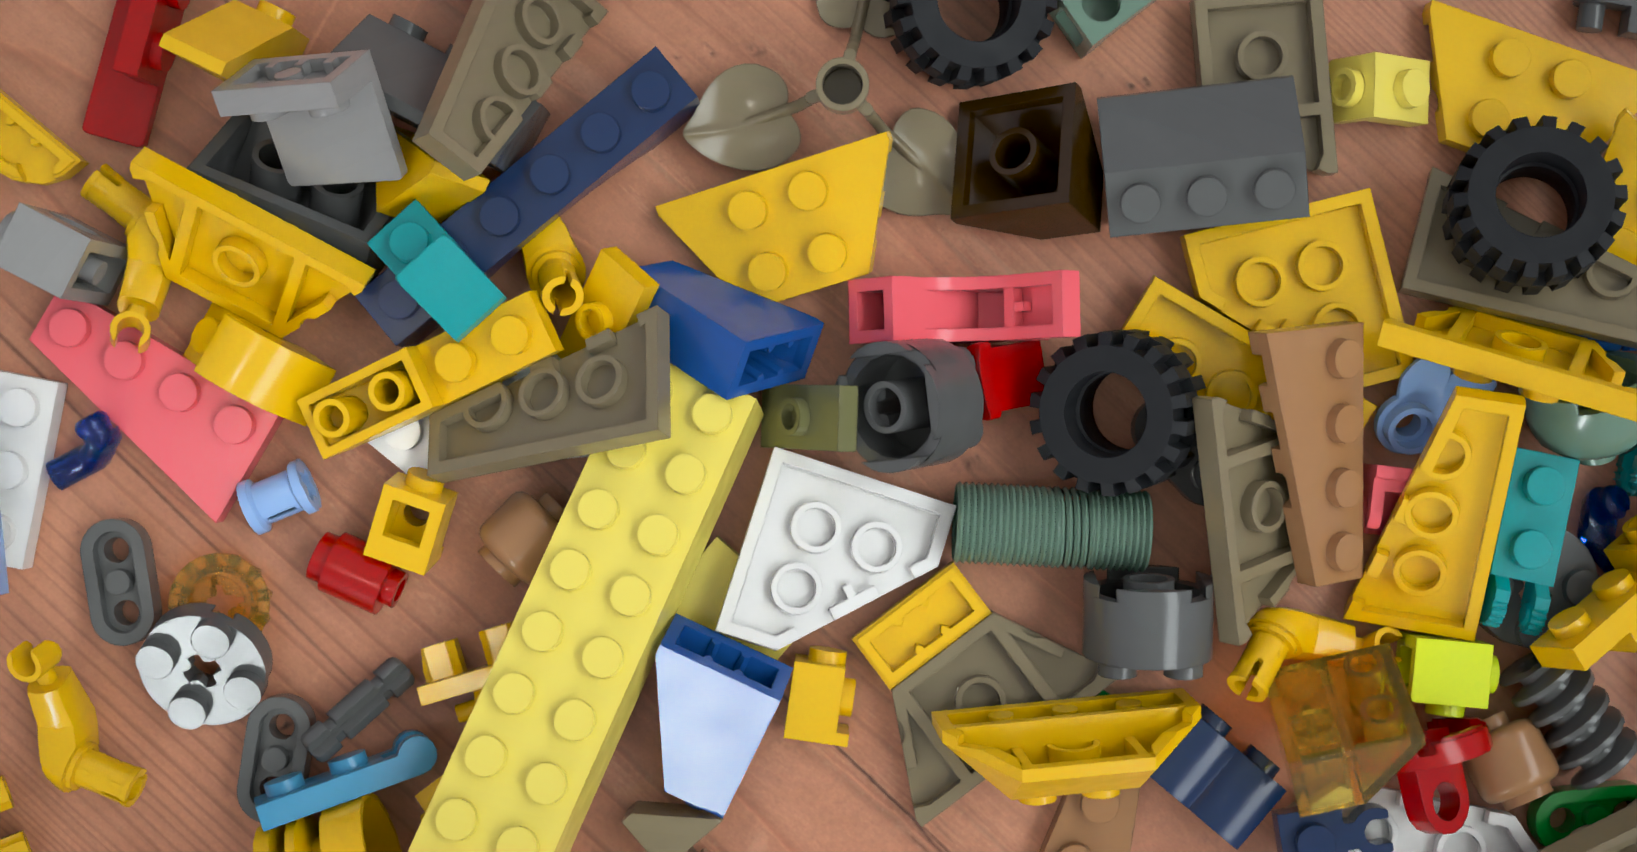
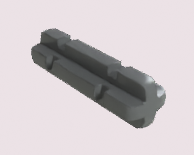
[300,657,415,762]

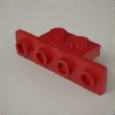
[82,0,191,149]

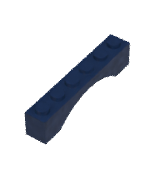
[355,46,700,347]

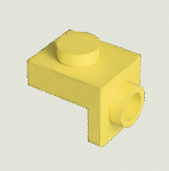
[1329,52,1430,127]

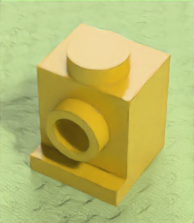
[363,467,459,576]
[783,646,856,747]

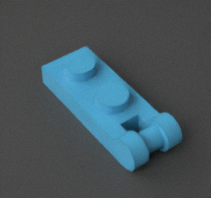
[254,729,437,832]

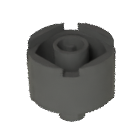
[835,339,984,473]
[1082,565,1214,680]

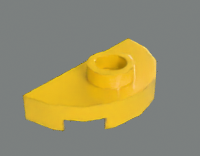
[0,89,89,186]

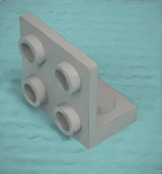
[211,49,408,186]

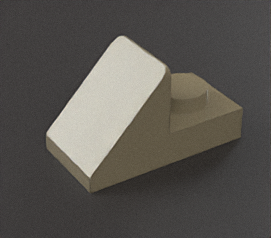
[622,801,723,852]

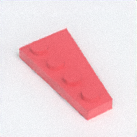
[29,296,284,523]

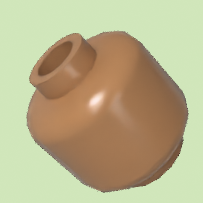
[478,491,564,587]
[1463,711,1559,811]

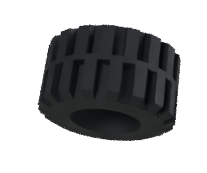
[883,0,1057,90]
[1441,115,1628,295]
[1029,329,1206,496]

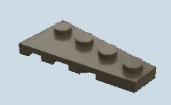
[412,0,608,181]
[1399,167,1637,349]

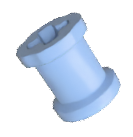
[236,459,322,535]

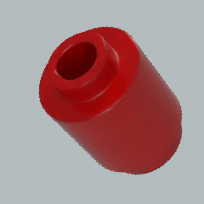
[306,532,408,615]

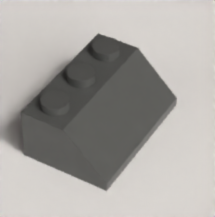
[330,14,550,173]
[1097,75,1310,238]
[187,115,395,295]

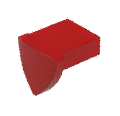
[966,340,1045,421]

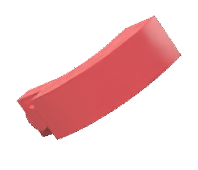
[848,270,1081,344]

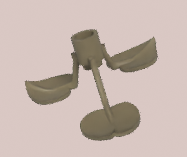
[683,0,957,216]

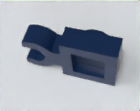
[1271,800,1394,852]

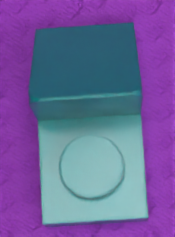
[367,199,507,343]

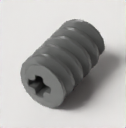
[1499,652,1637,790]

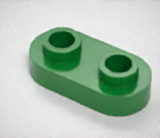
[1526,780,1637,847]

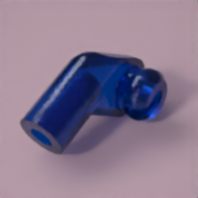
[46,410,122,490]
[1576,485,1630,574]

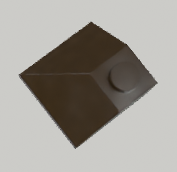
[950,82,1104,240]

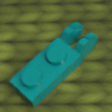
[1480,447,1580,636]

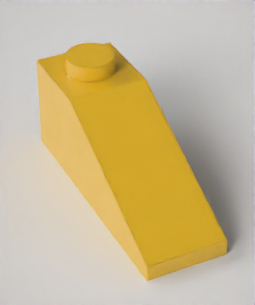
[158,0,310,82]

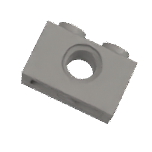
[0,202,127,306]

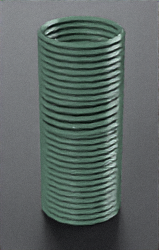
[951,481,1153,573]

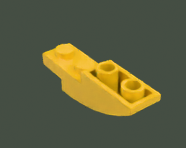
[296,290,564,460]
[1530,515,1637,671]

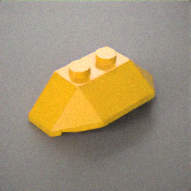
[931,688,1202,806]

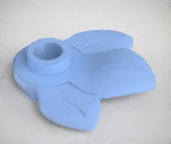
[1374,358,1497,455]

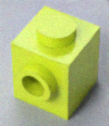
[1392,631,1500,718]

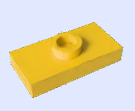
[557,246,660,359]
[851,561,991,690]

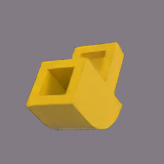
[183,302,336,427]

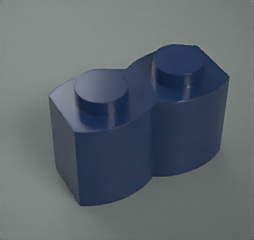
[1150,703,1287,850]

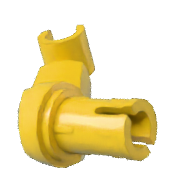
[80,163,172,353]
[488,182,586,316]
[1227,607,1403,702]
[6,640,147,808]

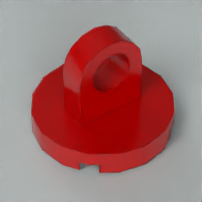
[1358,716,1493,834]

